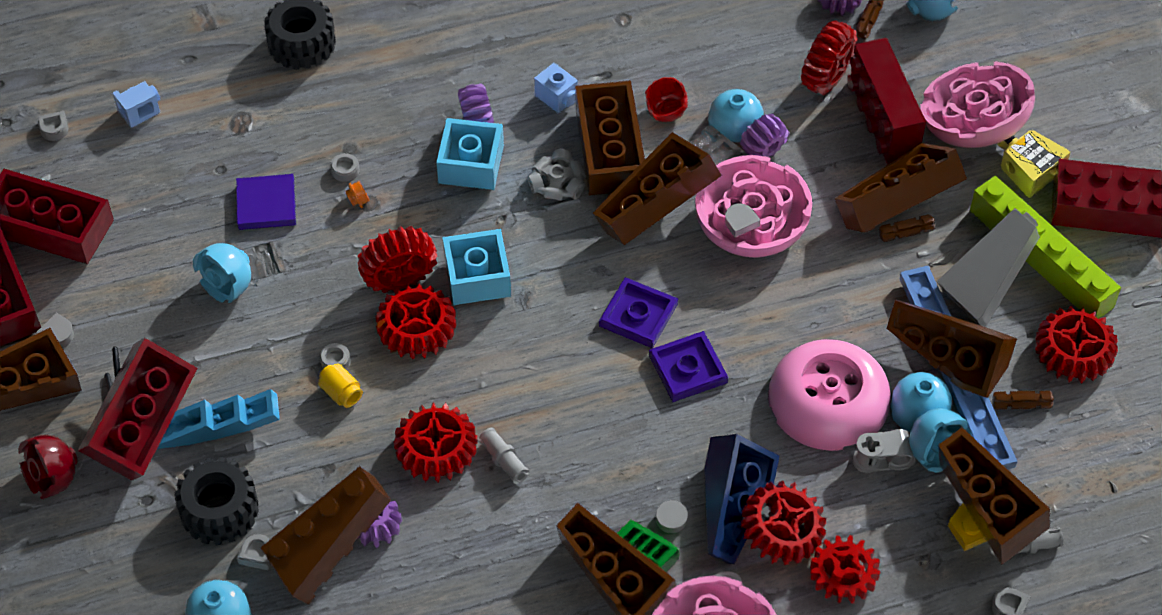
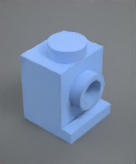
[113,81,160,128]

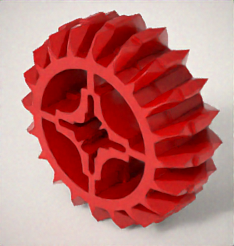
[801,20,857,95]
[358,226,438,293]
[375,283,457,360]
[1035,306,1118,384]
[393,402,478,483]
[741,480,827,566]

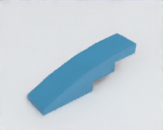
[157,389,280,449]

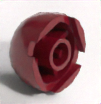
[18,434,78,500]

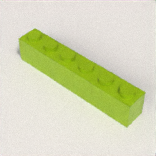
[970,175,1121,319]

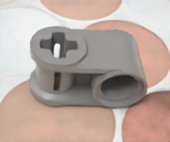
[853,429,916,473]

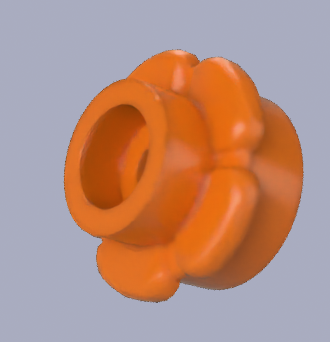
[345,181,370,208]

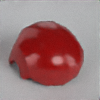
[645,77,688,122]

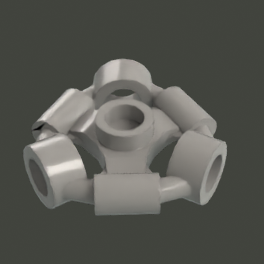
[528,149,586,200]

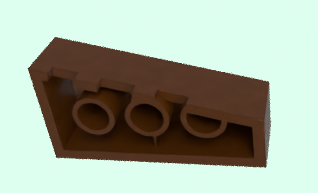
[593,132,722,245]
[835,143,967,233]
[0,328,82,411]
[938,427,1050,565]
[260,466,391,605]
[556,503,676,615]

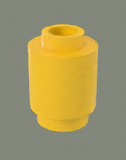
[318,364,363,408]

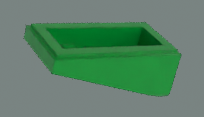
[617,519,680,572]

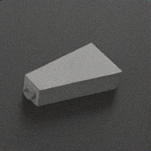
[937,208,1040,327]

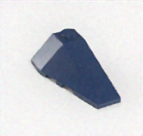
[704,434,780,565]

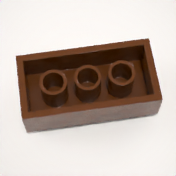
[575,80,645,196]

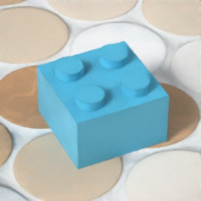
[436,118,504,190]
[442,229,511,305]

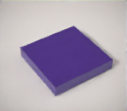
[236,174,296,230]
[599,277,678,349]
[649,331,729,402]

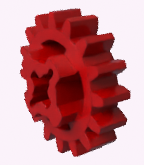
[810,535,880,604]

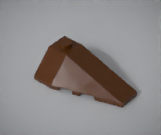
[886,300,1017,398]

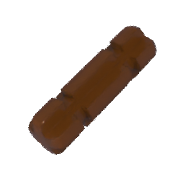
[855,0,884,39]
[879,214,936,242]
[992,391,1054,410]

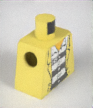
[997,130,1070,198]

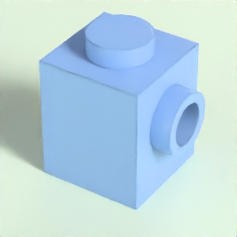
[534,63,578,114]

